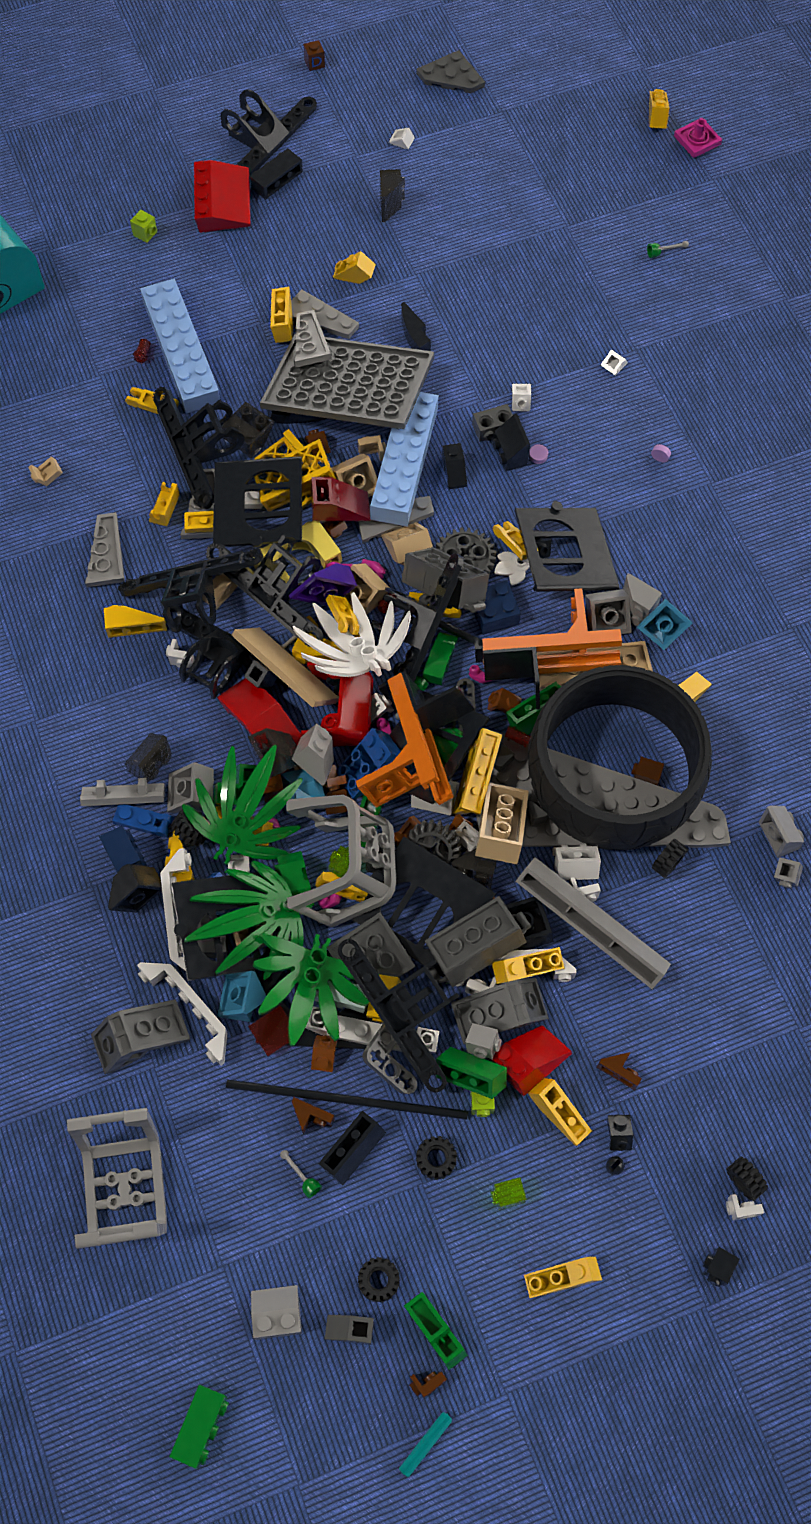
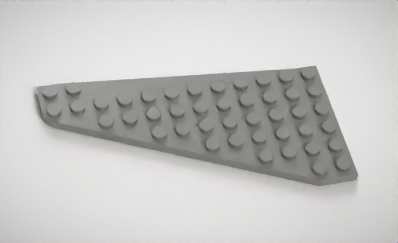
[468,731,731,848]

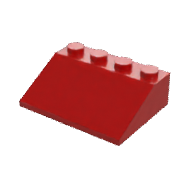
[194,160,251,233]

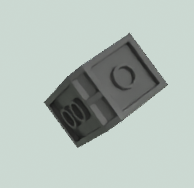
[451,977,549,1044]
[91,999,190,1074]

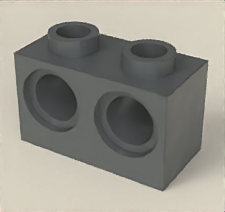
[472,404,513,442]

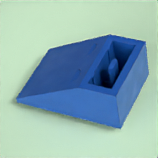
[337,728,401,799]

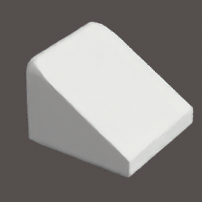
[389,128,414,149]
[601,350,628,375]

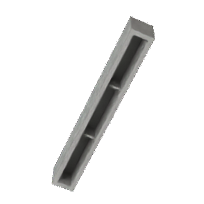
[515,857,671,989]

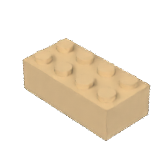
[475,783,529,864]

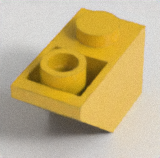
[333,251,376,284]

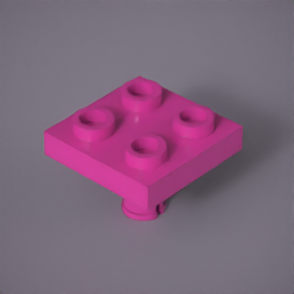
[674,118,722,158]

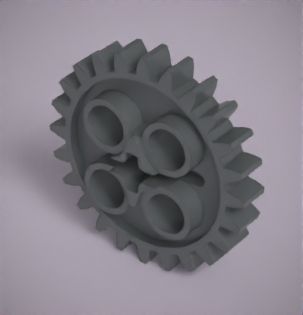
[436,527,496,576]

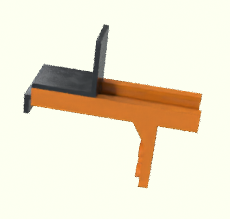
[474,589,622,710]
[356,671,474,807]

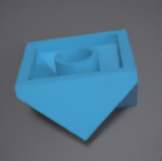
[637,599,692,650]
[281,769,325,814]
[217,971,266,1022]

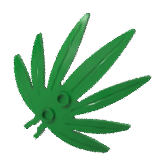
[182,745,303,865]
[184,861,312,980]
[253,933,379,1047]

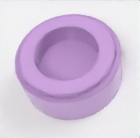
[529,444,548,464]
[651,445,671,462]

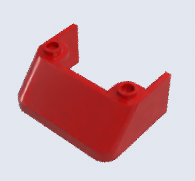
[301,660,373,747]

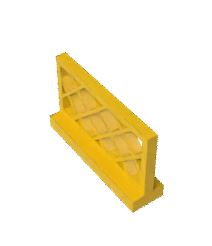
[254,429,321,509]
[254,439,336,512]
[452,728,502,815]

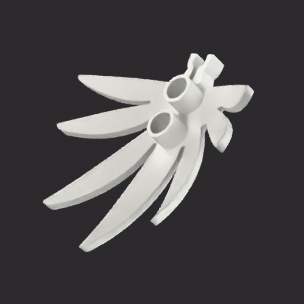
[293,592,411,677]

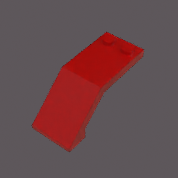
[217,678,302,774]

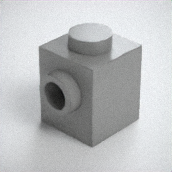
[774,857,803,888]
[465,1023,502,1059]

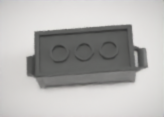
[402,547,489,613]
[425,896,531,987]

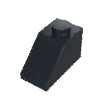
[442,443,467,489]

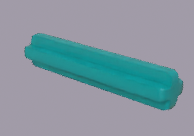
[399,1412,452,1477]

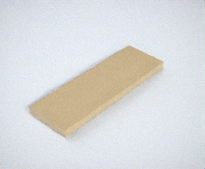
[232,627,339,707]
[537,641,653,690]

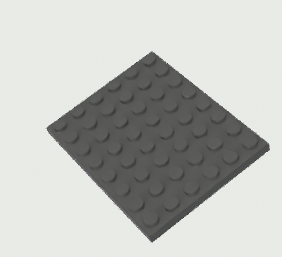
[260,333,435,429]

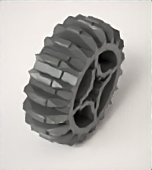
[407,819,462,867]

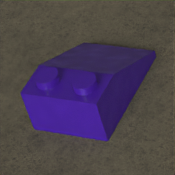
[289,563,357,606]

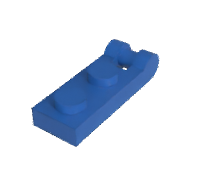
[112,804,174,837]

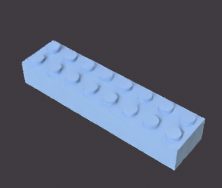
[140,278,220,414]
[370,392,439,527]

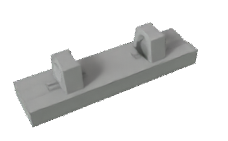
[80,778,165,806]

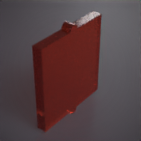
[248,1006,289,1057]

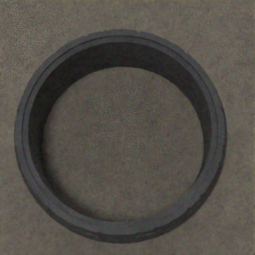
[528,665,712,851]

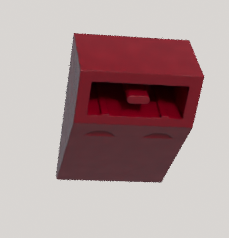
[311,477,370,521]

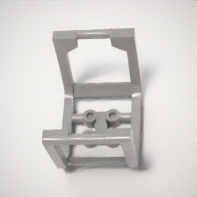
[286,795,396,927]
[67,1108,167,1249]

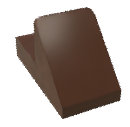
[596,1052,642,1091]
[292,1097,335,1134]

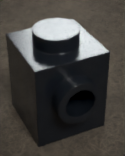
[244,660,278,690]
[703,1247,740,1287]

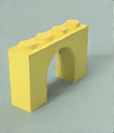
[254,521,342,583]

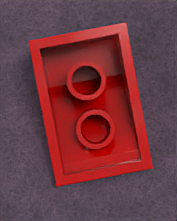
[491,1025,572,1096]

